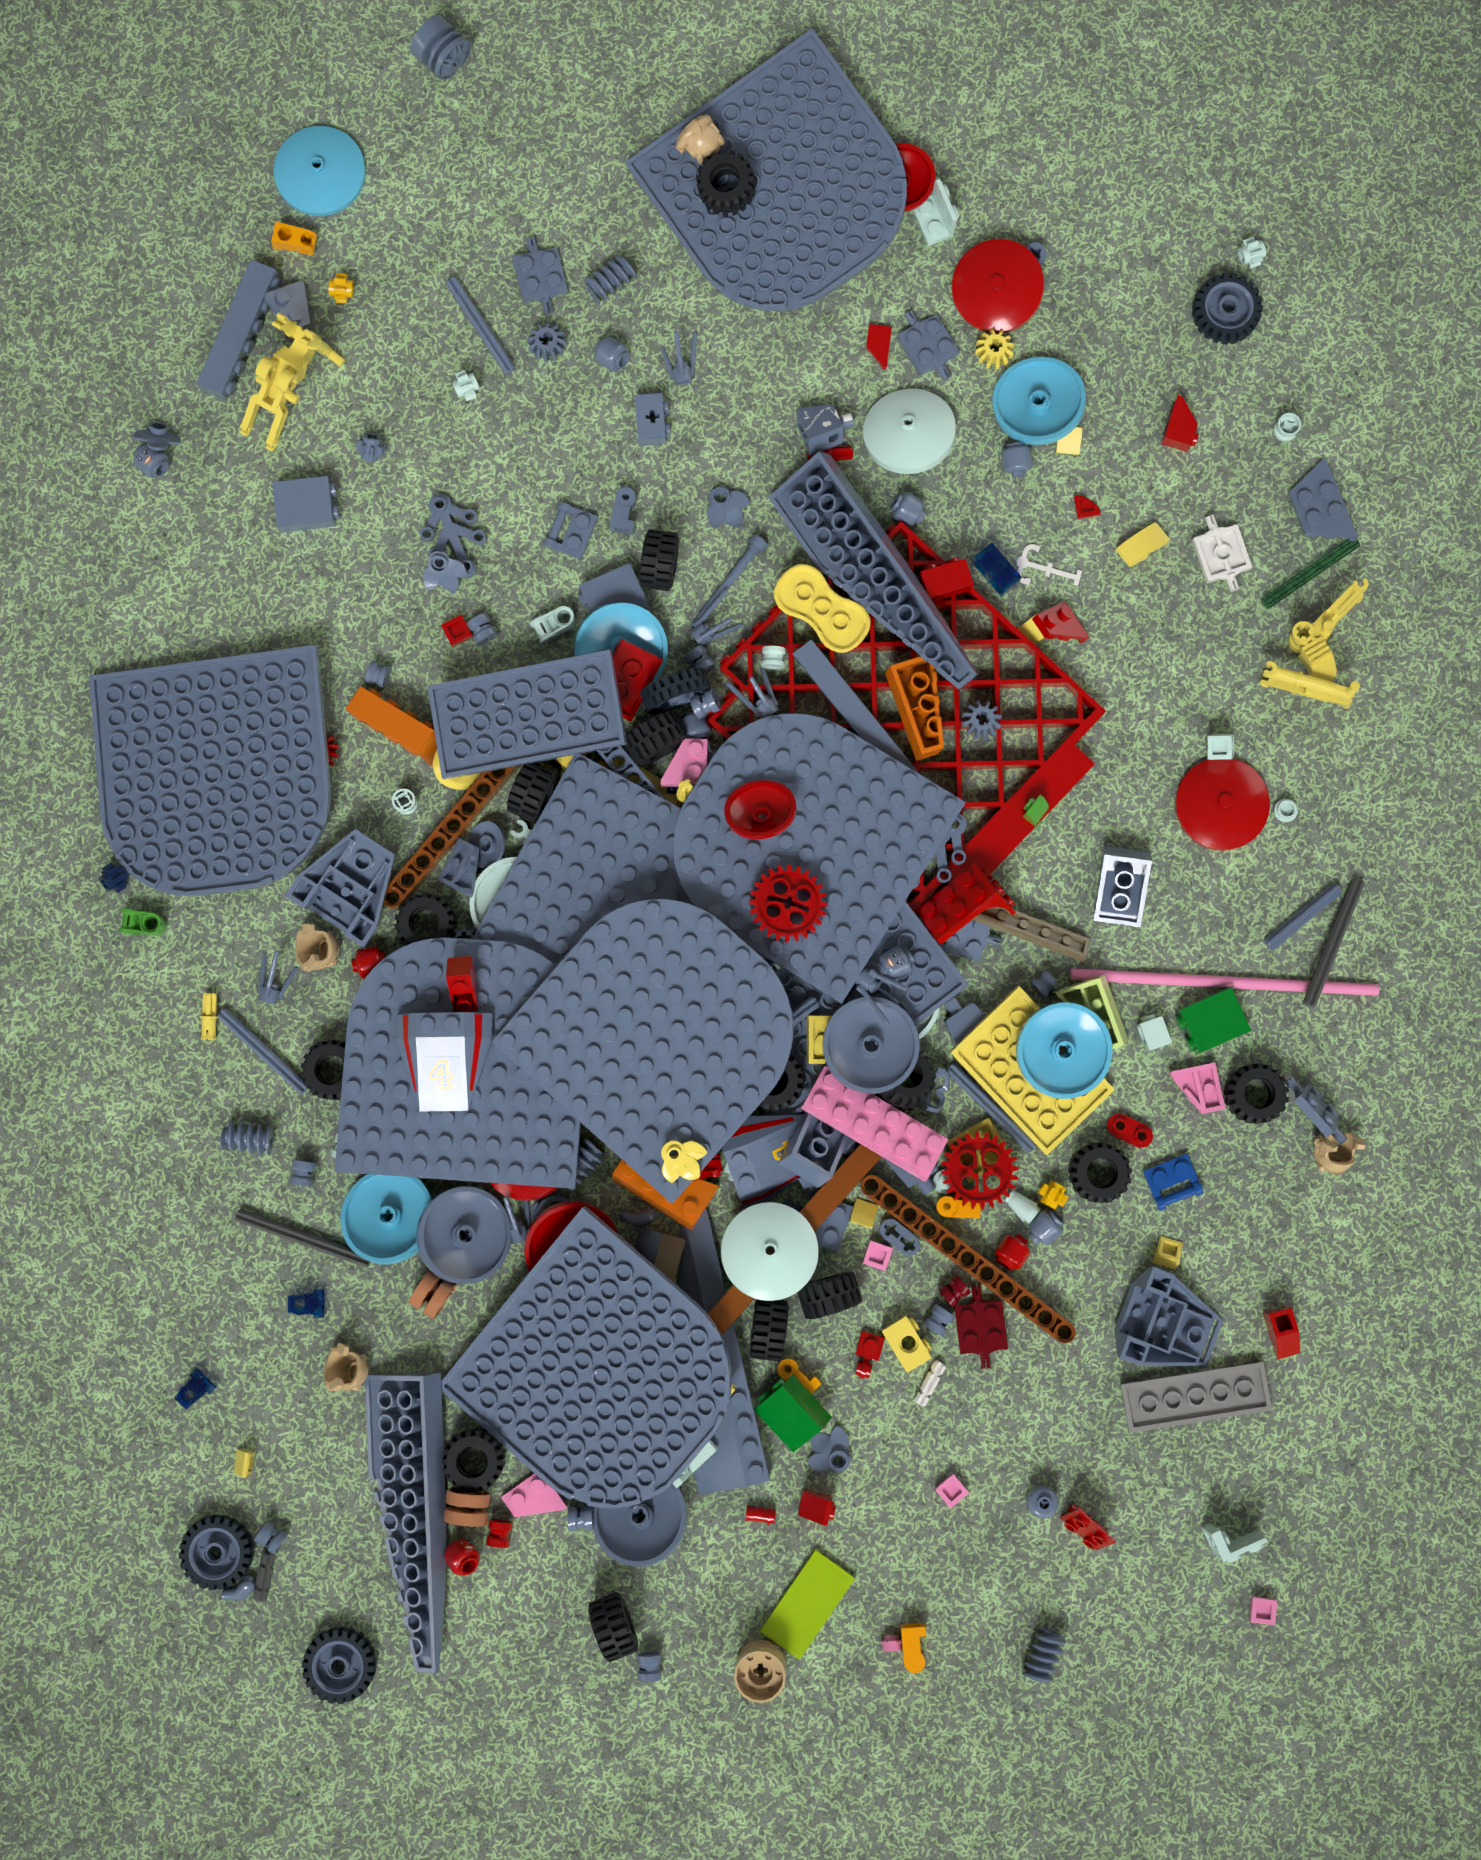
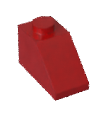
[1161,395,1199,452]

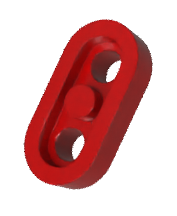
[1107,1114,1153,1148]

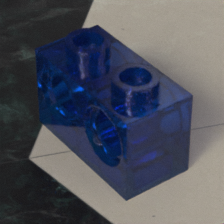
[972,542,1022,598]

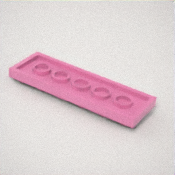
[801,1066,948,1182]

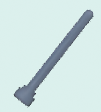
[692,534,768,628]

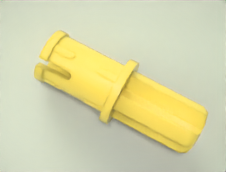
[676,779,693,808]
[200,993,218,1040]

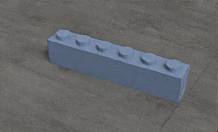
[196,259,281,400]

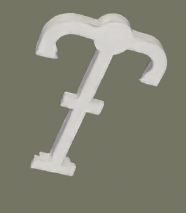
[1016,544,1082,586]

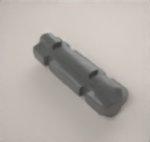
[253,1552,276,1601]

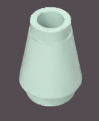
[1005,1190,1041,1224]

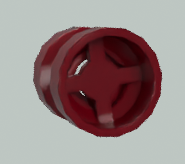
[937,1274,971,1308]

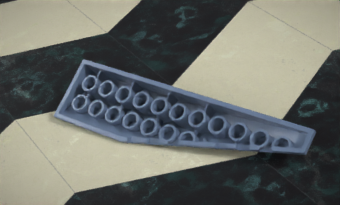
[768,452,978,689]
[679,1209,770,1495]
[365,1372,446,1674]

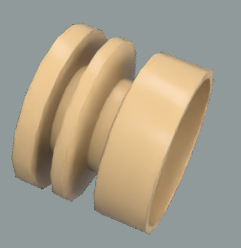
[734,1639,787,1703]

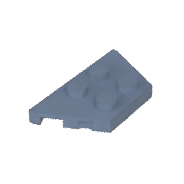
[1289,459,1358,542]

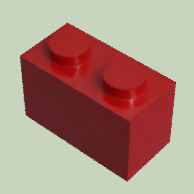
[919,557,974,602]

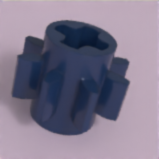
[99,863,129,893]

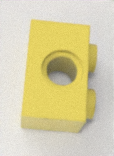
[881,1315,932,1373]

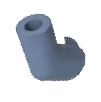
[620,1206,656,1227]
[222,1575,256,1600]

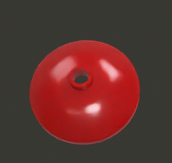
[895,143,936,212]
[724,780,797,839]

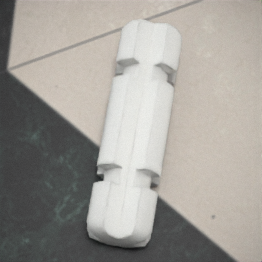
[914,1360,946,1406]

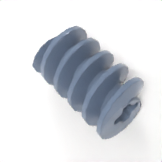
[585,255,637,304]
[220,1121,274,1155]
[569,1138,604,1192]
[1022,1626,1066,1683]

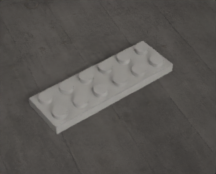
[1120,1361,1272,1433]

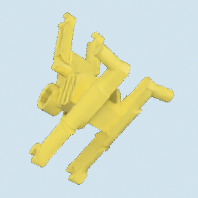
[239,312,345,452]
[1260,579,1368,709]

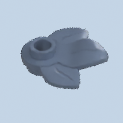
[133,422,181,451]
[707,486,750,529]
[423,550,467,594]
[807,1426,850,1472]

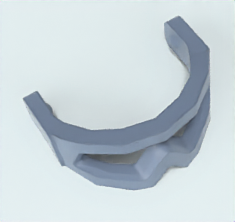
[924,1068,950,1113]
[531,1193,569,1222]

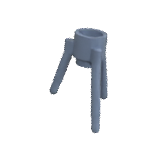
[660,331,697,385]
[690,590,743,645]
[726,667,779,719]
[257,950,298,1005]
[855,969,908,1024]
[503,1196,531,1244]

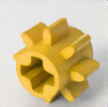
[328,273,354,303]
[1038,1180,1069,1210]

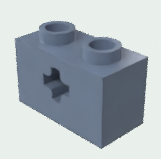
[635,393,670,446]

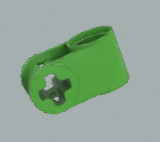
[118,908,167,936]

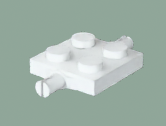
[1192,515,1252,592]

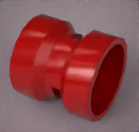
[486,1519,513,1548]

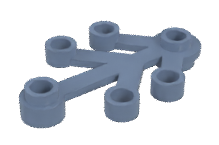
[420,494,486,578]
[912,814,966,890]

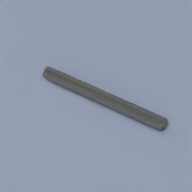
[1303,878,1365,1008]
[235,1209,371,1267]

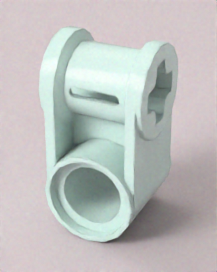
[530,606,576,645]

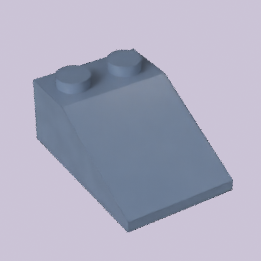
[1093,846,1152,927]
[779,1112,848,1187]

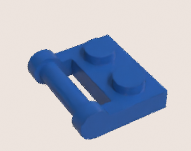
[1142,1154,1204,1211]

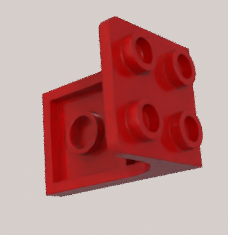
[916,863,1016,945]

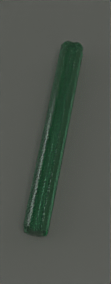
[1261,539,1360,609]

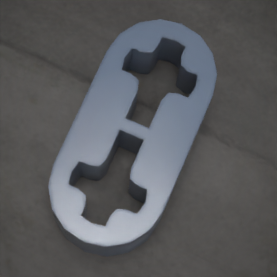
[879,1219,920,1256]

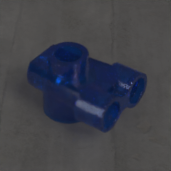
[288,1289,324,1318]
[174,1367,217,1410]

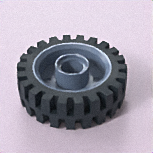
[1192,273,1263,345]
[640,668,711,715]
[179,1514,254,1590]
[302,1627,377,1704]

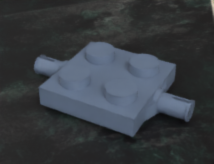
[512,237,568,314]
[896,310,960,381]
[924,920,1002,961]
[1285,1076,1347,1145]

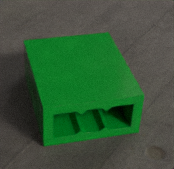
[1175,987,1252,1055]
[754,1374,832,1453]

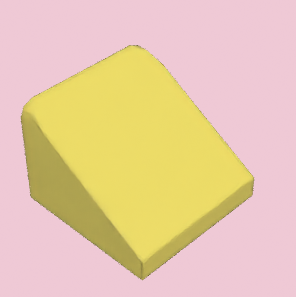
[1056,427,1083,455]
[1018,613,1044,645]
[849,1198,879,1229]
[1152,1236,1183,1270]
[234,1449,254,1478]

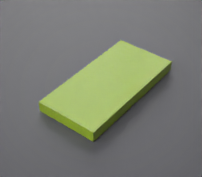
[760,1549,855,1660]

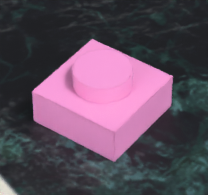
[862,1240,893,1271]
[934,1473,969,1509]
[1249,1596,1277,1625]

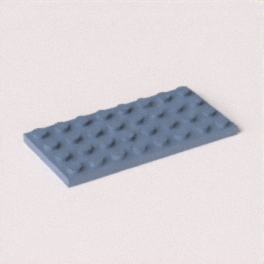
[427,649,627,780]

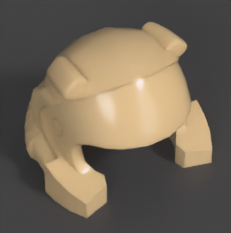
[675,114,725,164]
[295,924,339,972]
[1314,1132,1365,1174]
[323,1343,368,1392]

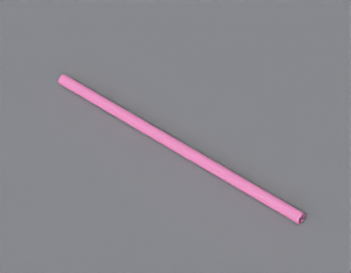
[1070,968,1379,996]

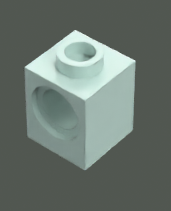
[1208,733,1234,760]
[1136,1014,1172,1052]

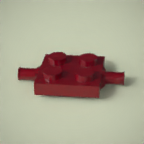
[954,1286,1008,1369]

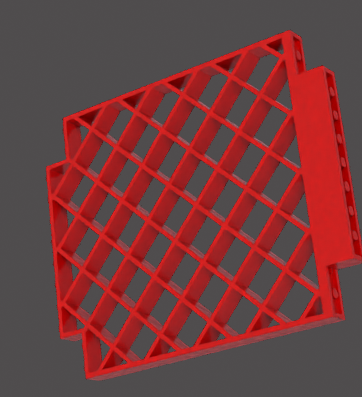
[708,521,1106,913]

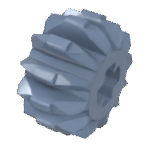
[527,321,567,363]
[961,700,1002,741]

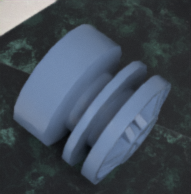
[410,15,472,81]

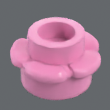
[880,1635,902,1652]

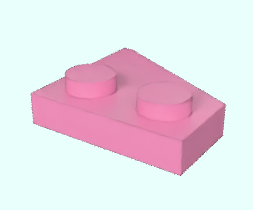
[661,739,708,787]
[1169,1063,1226,1114]
[501,1473,568,1517]

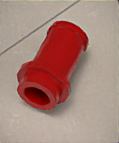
[745,1505,776,1526]

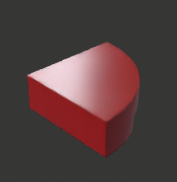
[1073,495,1101,519]

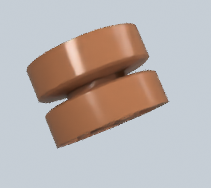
[408,1270,458,1320]
[443,1488,491,1527]

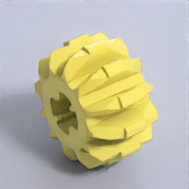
[975,328,1014,370]

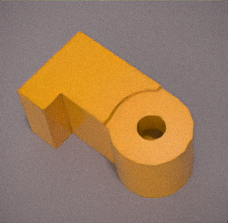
[271,221,318,255]
[936,1196,981,1218]
[777,1358,822,1394]
[900,1623,926,1673]

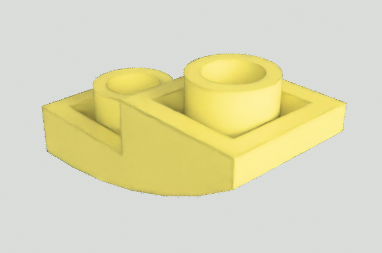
[1116,522,1170,567]

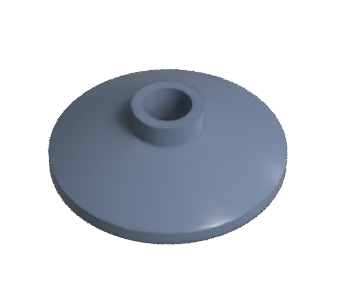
[468,821,505,868]

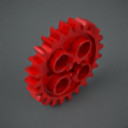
[749,864,828,944]
[941,1132,1019,1210]

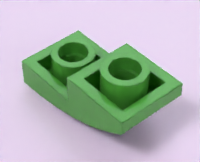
[1023,795,1049,831]

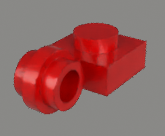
[855,1331,885,1379]

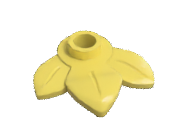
[661,1140,707,1183]

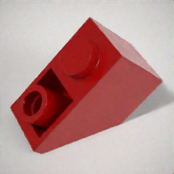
[446,956,478,1012]
[1262,1306,1301,1360]
[797,1489,836,1526]

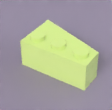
[1055,974,1129,1049]

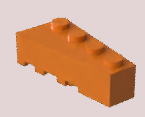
[885,657,944,761]
[345,686,437,767]
[612,1160,719,1231]

